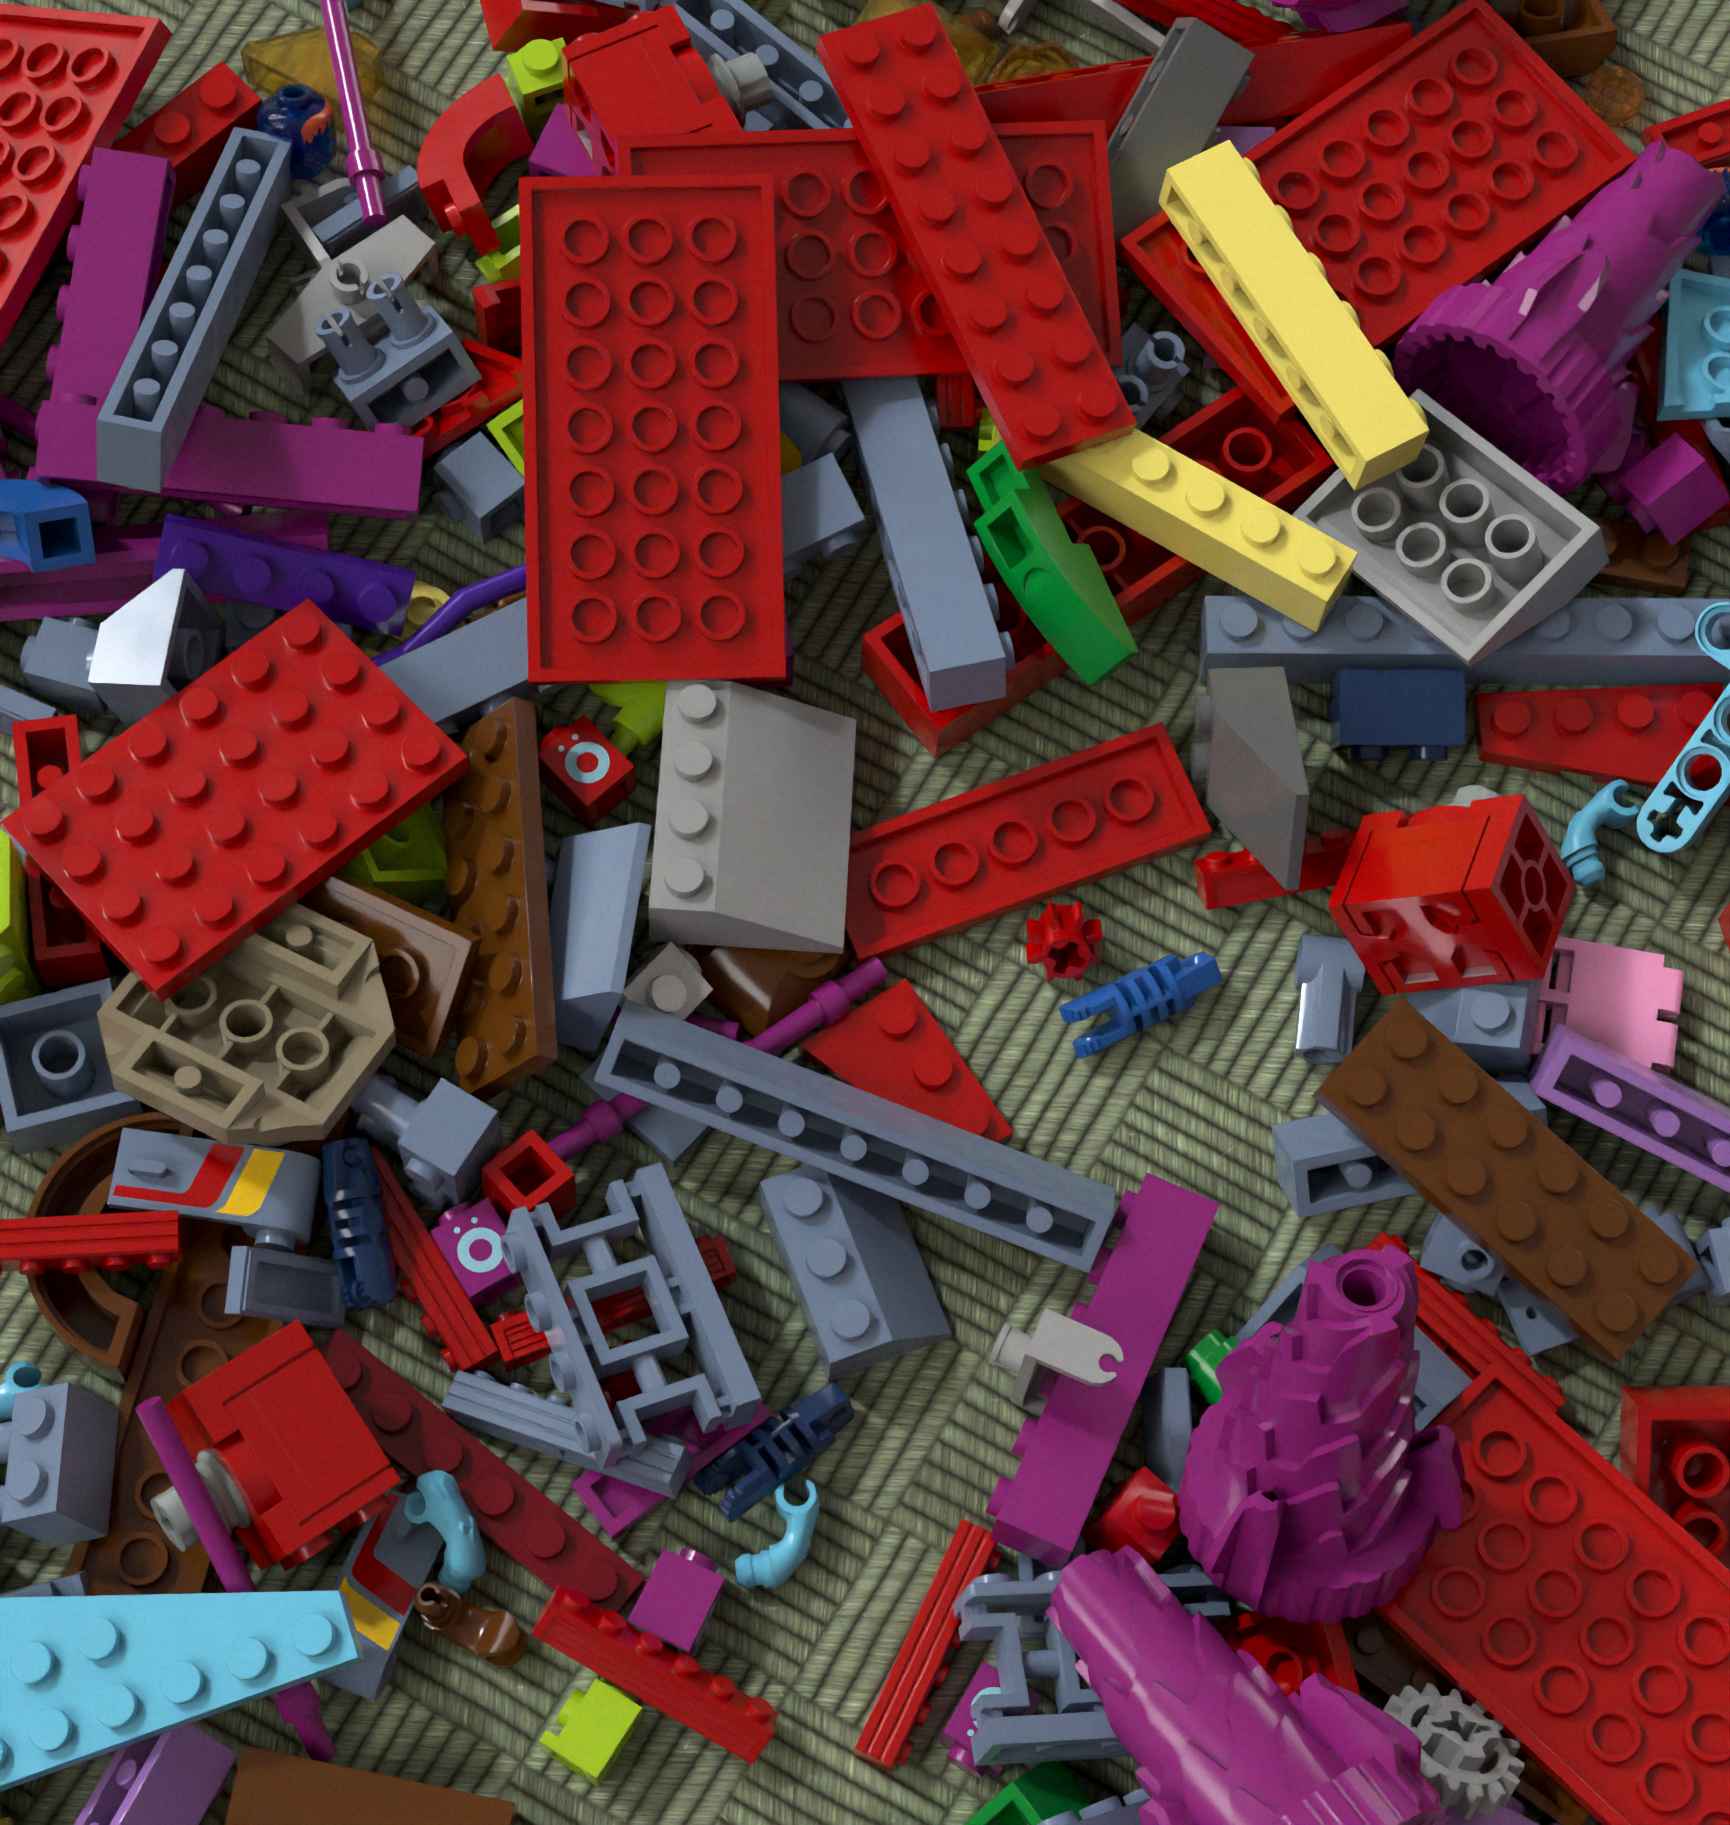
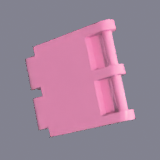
[1530,936,1684,1073]

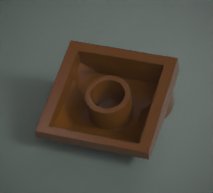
[1485,0,1617,78]
[687,942,853,1039]

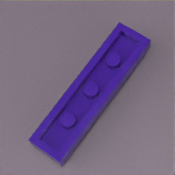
[152,513,415,637]

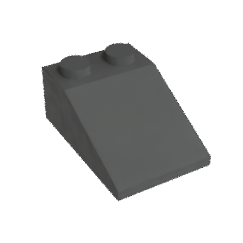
[1190,666,1310,890]

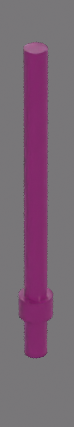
[319,0,388,227]
[135,1396,338,1763]

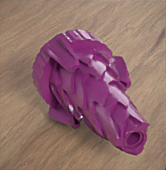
[1392,140,1726,495]
[1177,1244,1465,1624]
[1045,1545,1449,1825]

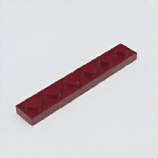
[319,1327,646,1614]

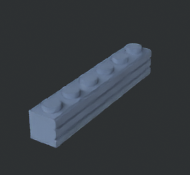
[441,1370,692,1500]

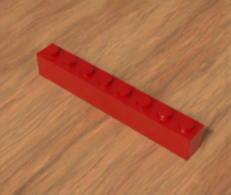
[973,17,1412,142]

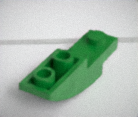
[966,439,1139,686]

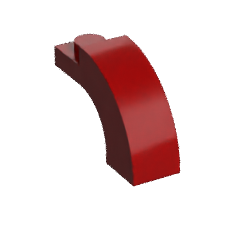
[417,73,535,257]

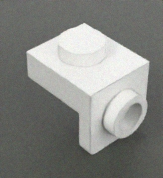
[618,941,713,1021]

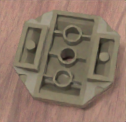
[97,902,396,1148]

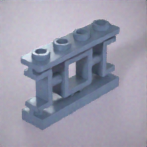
[500,1162,762,1470]
[953,1564,1231,1766]

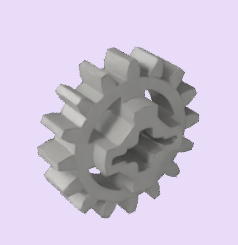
[1383,1683,1524,1819]

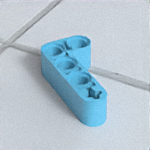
[1637,602,1730,853]

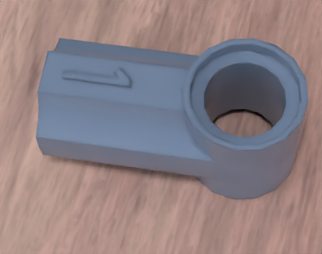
[1294,933,1365,1065]

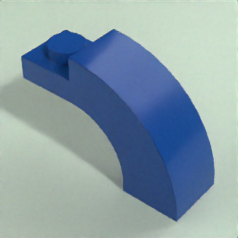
[0,479,96,573]

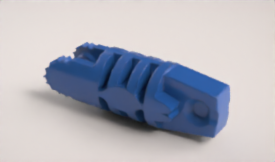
[1058,952,1223,1059]

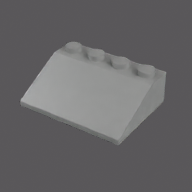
[1292,389,1609,667]
[649,680,857,954]

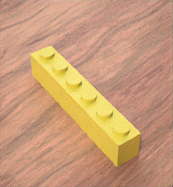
[1158,140,1429,491]
[993,427,1358,633]

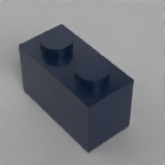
[1330,669,1465,761]

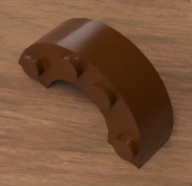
[26,1112,206,1385]

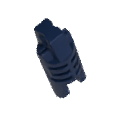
[321,1137,397,1312]
[693,1382,855,1523]

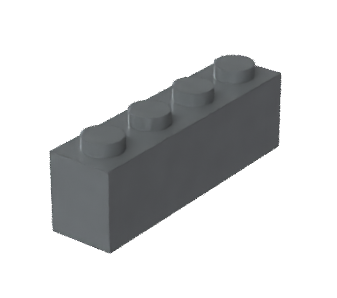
[1107,17,1255,269]

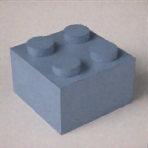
[0,978,146,1155]

